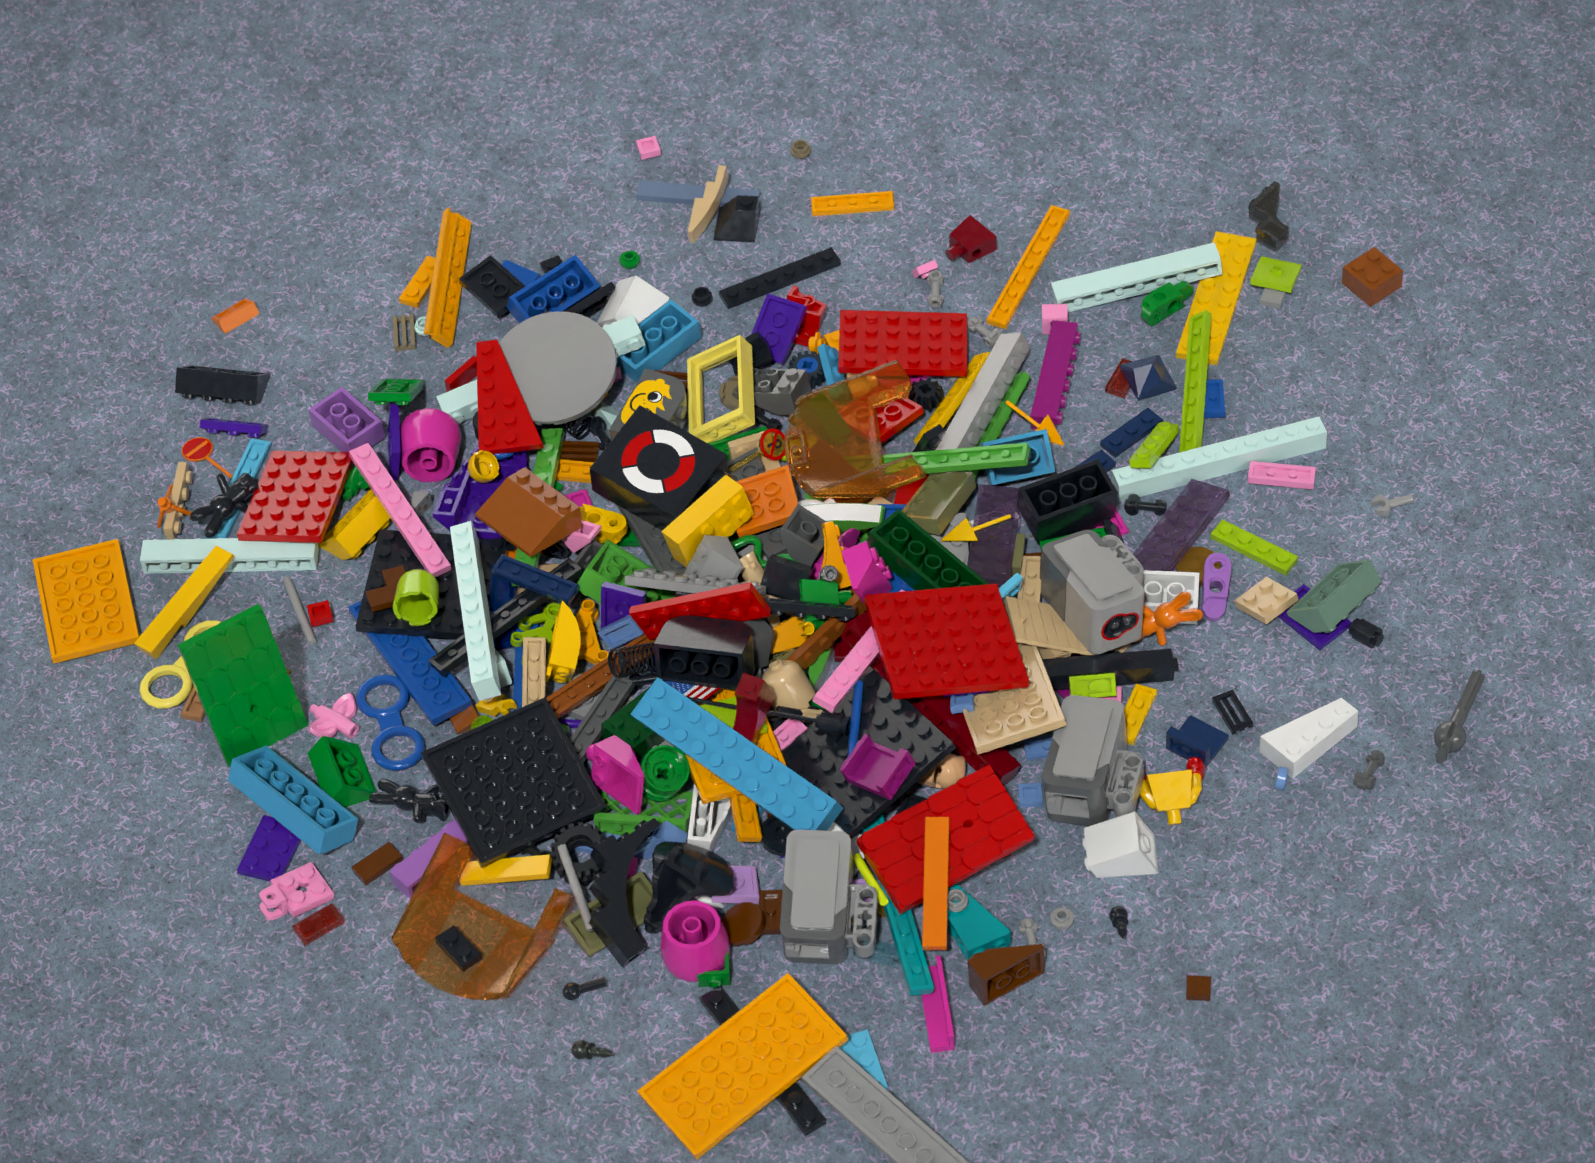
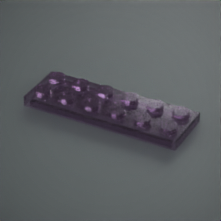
[1133,479,1230,571]
[967,484,1020,586]

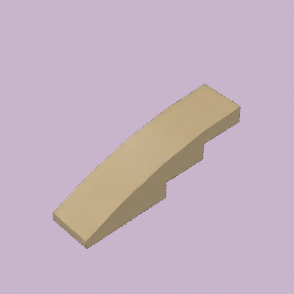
[688,165,729,243]

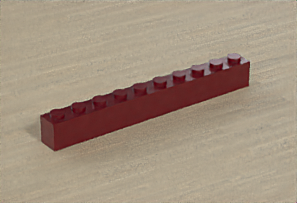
[841,612,1021,786]

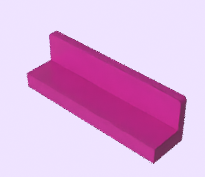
[921,955,955,1053]

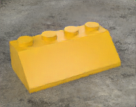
[318,489,390,560]

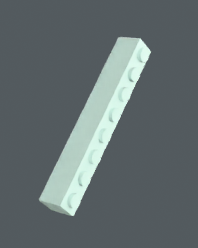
[1051,242,1222,312]
[140,538,319,574]

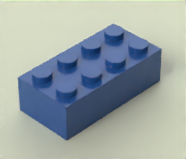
[506,254,601,323]

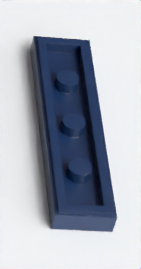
[491,554,580,606]

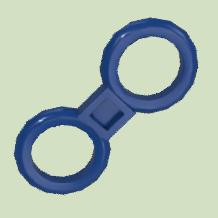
[356,674,425,771]

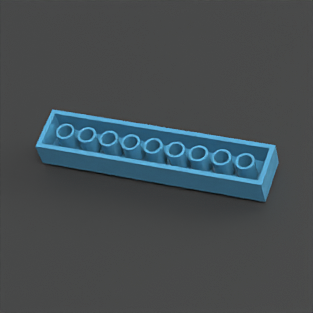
[630,677,843,831]

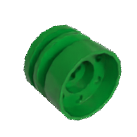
[640,745,690,802]

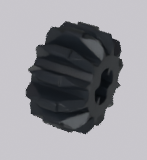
[907,377,943,413]

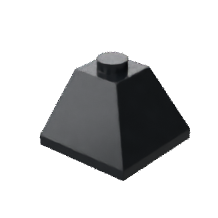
[713,195,760,243]

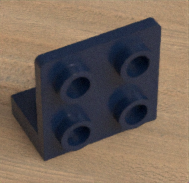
[1166,716,1229,769]

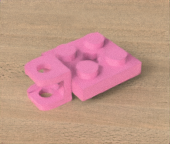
[259,862,334,920]

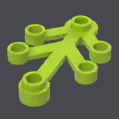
[510,603,560,666]

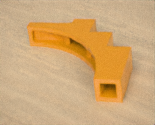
[770,521,852,654]

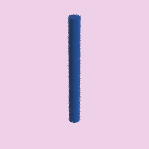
[847,680,863,758]

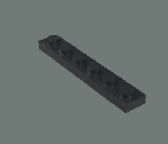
[719,247,841,309]

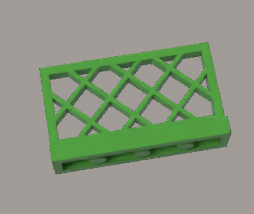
[594,790,693,841]

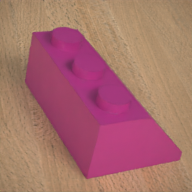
[842,541,893,605]

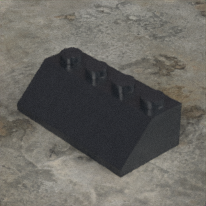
[175,365,271,405]

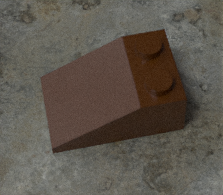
[967,944,1045,1006]

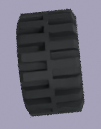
[551,822,607,886]

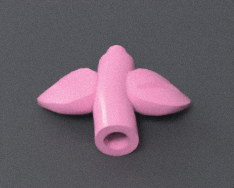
[309,692,359,739]

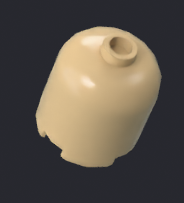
[762,660,816,718]

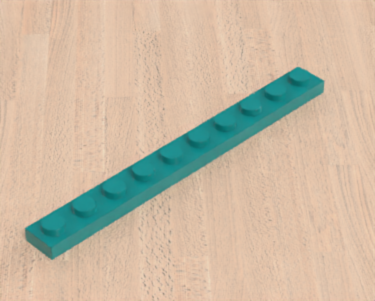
[861,813,934,996]

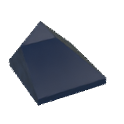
[1120,354,1177,400]

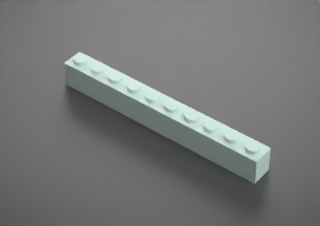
[436,315,645,424]
[1112,417,1327,502]
[450,521,501,701]

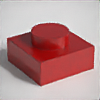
[307,600,333,627]

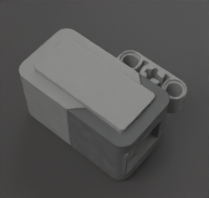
[1040,530,1144,654]
[1042,695,1144,826]
[780,830,878,964]

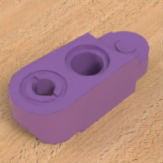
[1201,553,1232,622]

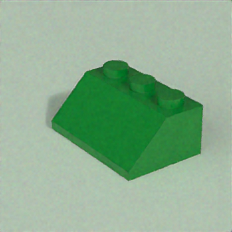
[307,736,377,808]

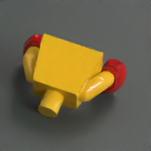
[1139,756,1205,825]

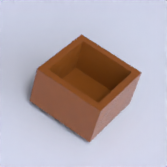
[1342,247,1403,307]

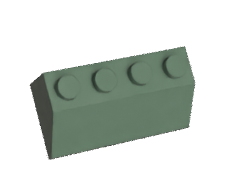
[1286,559,1381,633]

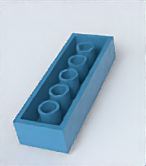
[228,746,358,855]

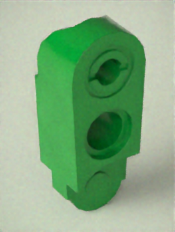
[1141,281,1194,326]

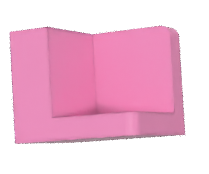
[1042,304,1068,334]

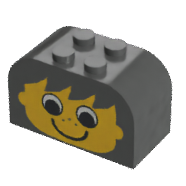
[609,368,689,441]

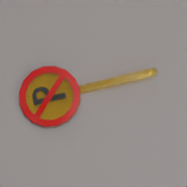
[729,428,788,471]

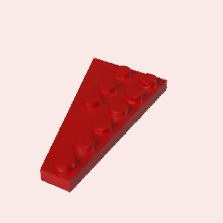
[476,339,544,455]

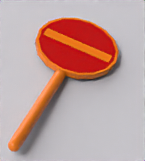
[181,437,233,478]

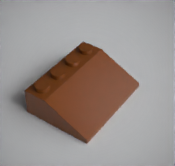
[475,467,582,557]

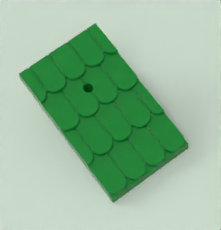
[177,603,308,767]

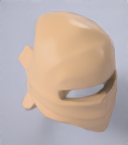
[917,753,966,789]

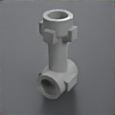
[927,270,943,308]
[967,316,1003,349]
[1019,918,1046,957]

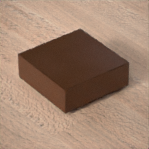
[1186,975,1211,1001]

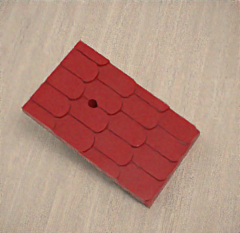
[856,764,1035,914]

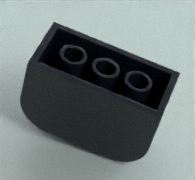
[1017,459,1118,545]
[654,615,755,690]

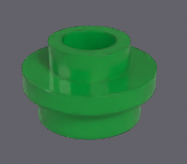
[619,251,640,269]

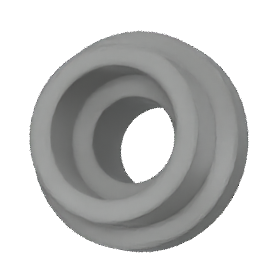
[948,889,968,912]
[1050,908,1074,930]

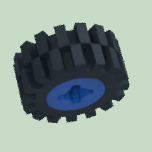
[788,351,826,390]

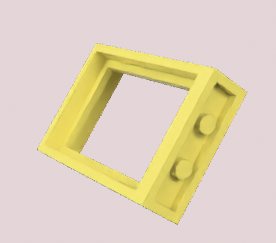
[687,335,755,443]

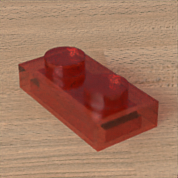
[292,903,345,946]

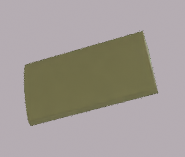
[902,471,976,534]
[563,871,653,958]

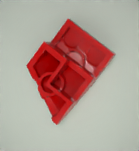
[787,285,827,347]

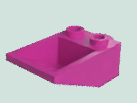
[586,735,645,815]

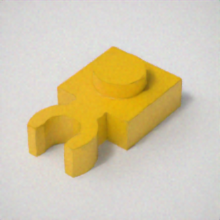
[475,694,517,717]

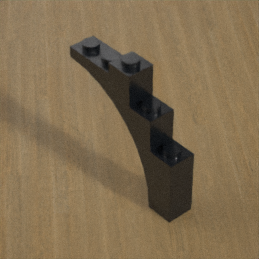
[588,818,660,968]

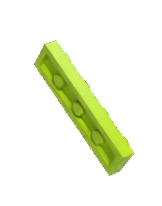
[1129,421,1179,468]
[1210,519,1298,576]

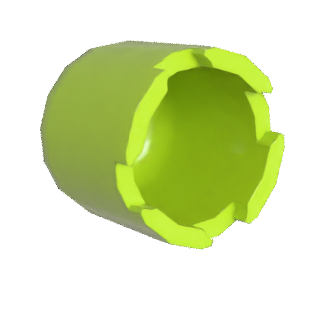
[393,569,439,626]

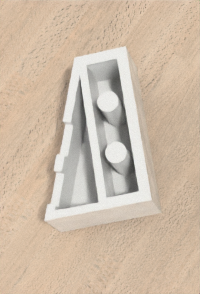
[687,784,732,852]

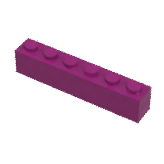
[1030,320,1081,430]

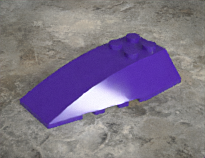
[433,443,527,539]

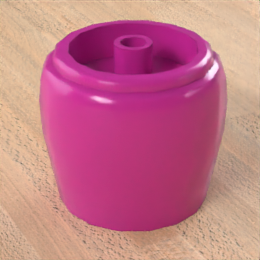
[400,408,461,482]
[660,901,729,982]

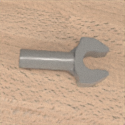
[1371,494,1414,516]

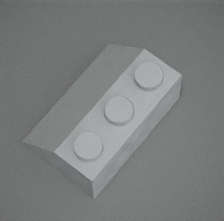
[682,535,743,581]

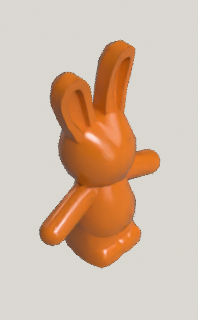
[1134,592,1203,646]

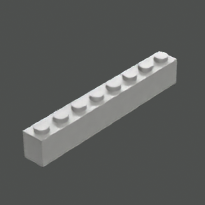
[936,333,1031,450]

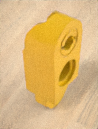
[580,504,628,544]

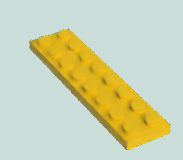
[1176,231,1257,365]

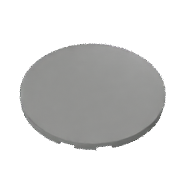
[499,311,617,425]

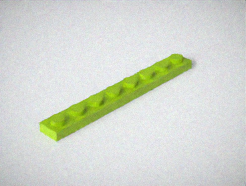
[1179,310,1211,453]

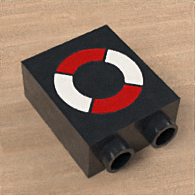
[590,405,733,530]

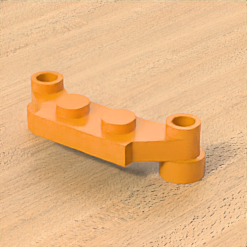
[575,599,609,665]

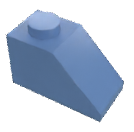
[634,821,688,859]

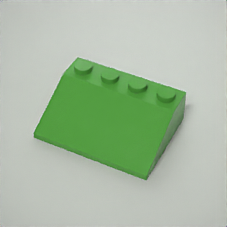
[577,539,678,605]

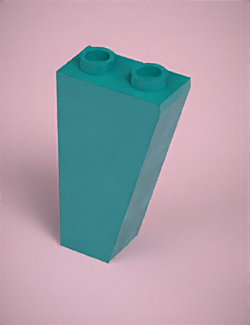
[947,883,1011,962]

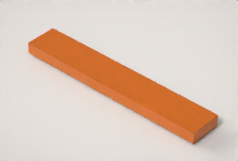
[922,817,949,950]

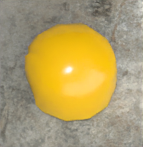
[467,450,499,483]

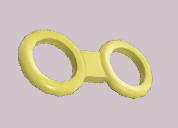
[139,620,221,709]

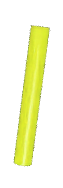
[852,853,889,906]

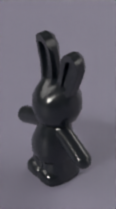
[189,473,259,538]
[369,779,450,823]

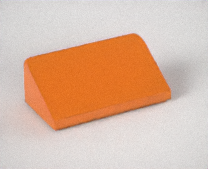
[211,298,259,334]

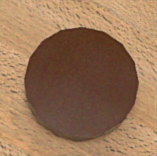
[722,902,765,947]

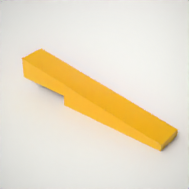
[134,546,235,659]

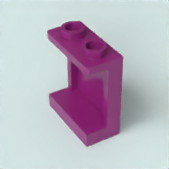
[840,734,916,800]

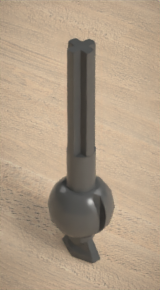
[1434,670,1485,764]

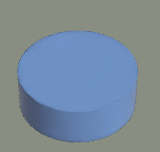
[1275,766,1288,790]

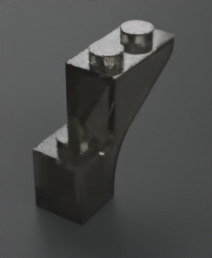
[1248,181,1289,253]

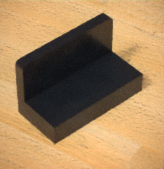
[728,331,773,376]

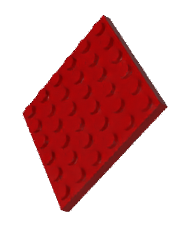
[864,584,1029,699]

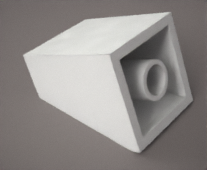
[597,276,670,327]
[1082,812,1158,878]

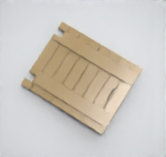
[1004,596,1099,655]

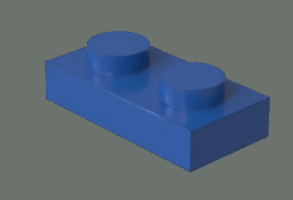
[1204,379,1225,418]

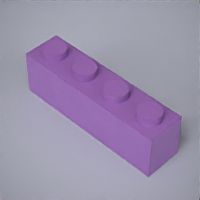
[390,820,472,900]

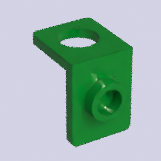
[697,952,731,988]

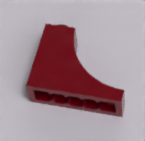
[733,673,775,744]

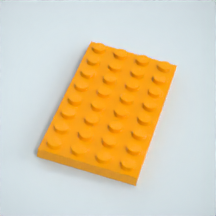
[637,973,848,1160]

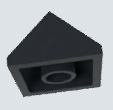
[760,554,815,601]

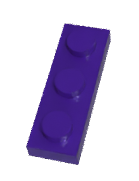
[199,418,268,437]

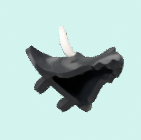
[643,841,733,934]

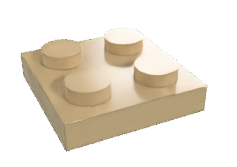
[1234,577,1298,624]

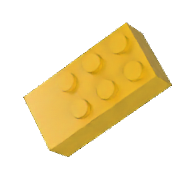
[661,475,754,568]

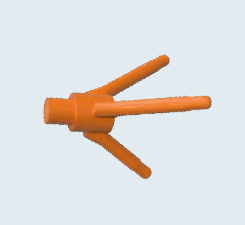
[157,484,191,528]

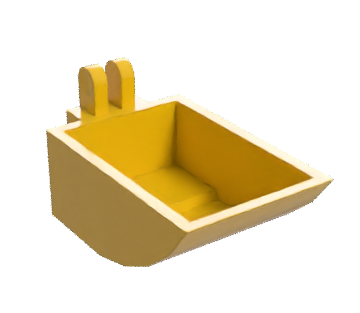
[545,601,581,683]

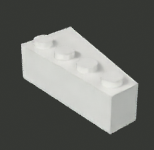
[1259,698,1358,779]

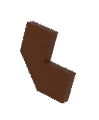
[366,565,406,612]

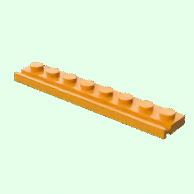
[424,207,471,348]

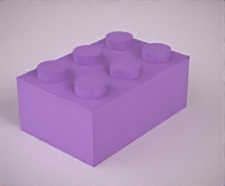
[308,387,385,452]

